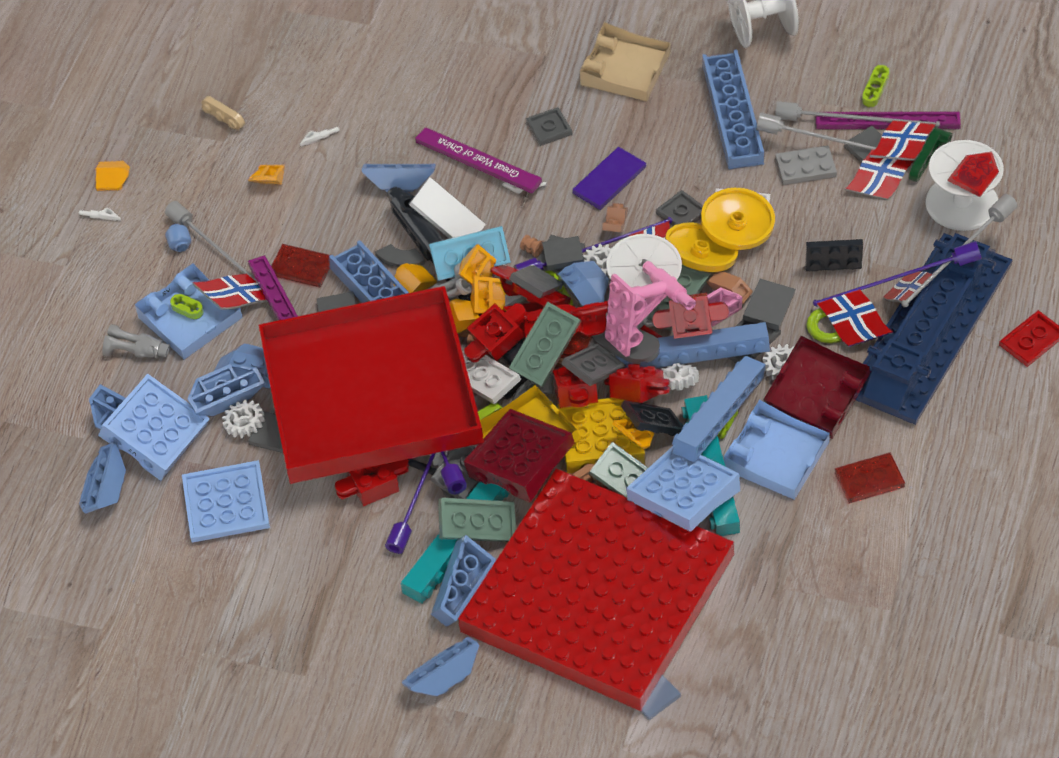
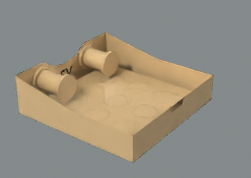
[580,22,670,101]

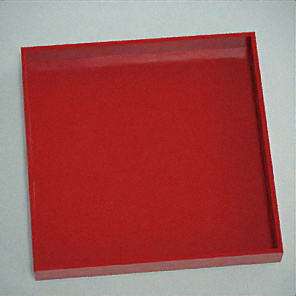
[258,286,484,484]
[458,468,734,712]

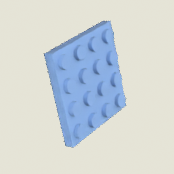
[182,460,270,543]

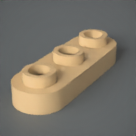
[201,96,245,130]

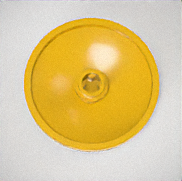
[701,188,775,250]
[665,223,738,272]

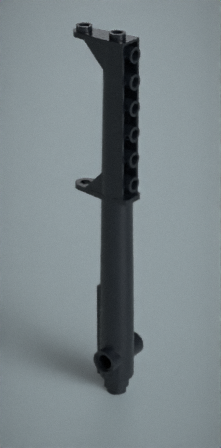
[387,187,528,399]

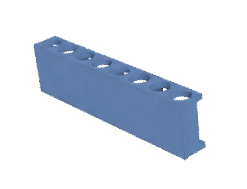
[702,50,764,170]
[329,240,409,303]

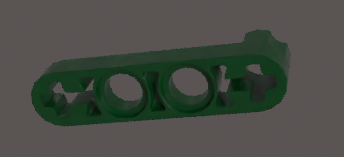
[909,127,953,182]

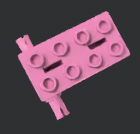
[605,261,696,357]

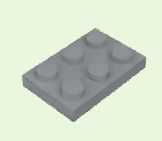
[775,145,837,185]

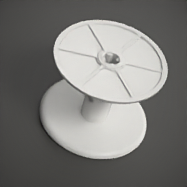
[727,0,798,48]
[925,140,1004,231]
[606,234,682,327]

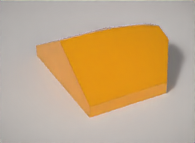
[96,161,130,191]
[248,165,285,185]
[458,244,496,285]
[393,263,437,293]
[470,276,505,314]
[449,299,480,334]
[612,418,655,449]

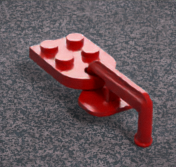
[490,265,571,308]
[524,301,608,338]

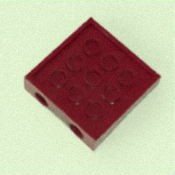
[763,335,870,439]
[463,409,575,503]

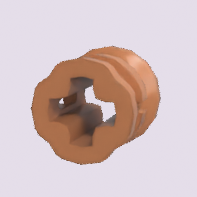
[520,235,544,258]

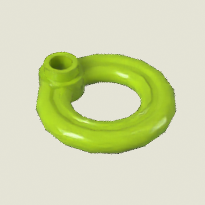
[806,308,842,344]

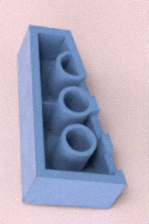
[431,535,497,627]

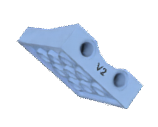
[135,263,242,360]
[98,374,210,481]
[724,400,830,500]
[626,445,741,532]

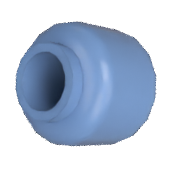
[165,224,192,252]

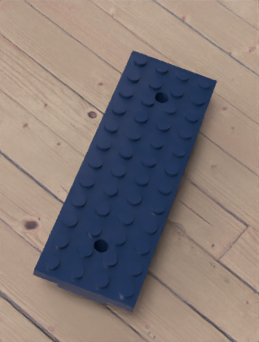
[856,233,1013,425]

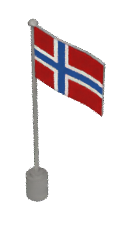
[775,101,940,161]
[756,112,917,200]
[883,194,1017,307]
[165,201,268,310]

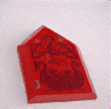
[947,151,999,197]

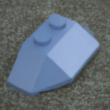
[362,164,436,192]
[558,261,609,306]
[214,343,271,389]
[188,364,266,416]
[89,384,126,430]
[79,442,126,514]
[402,637,479,696]

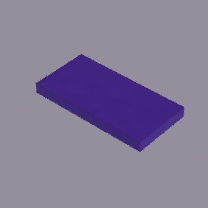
[572,146,646,210]

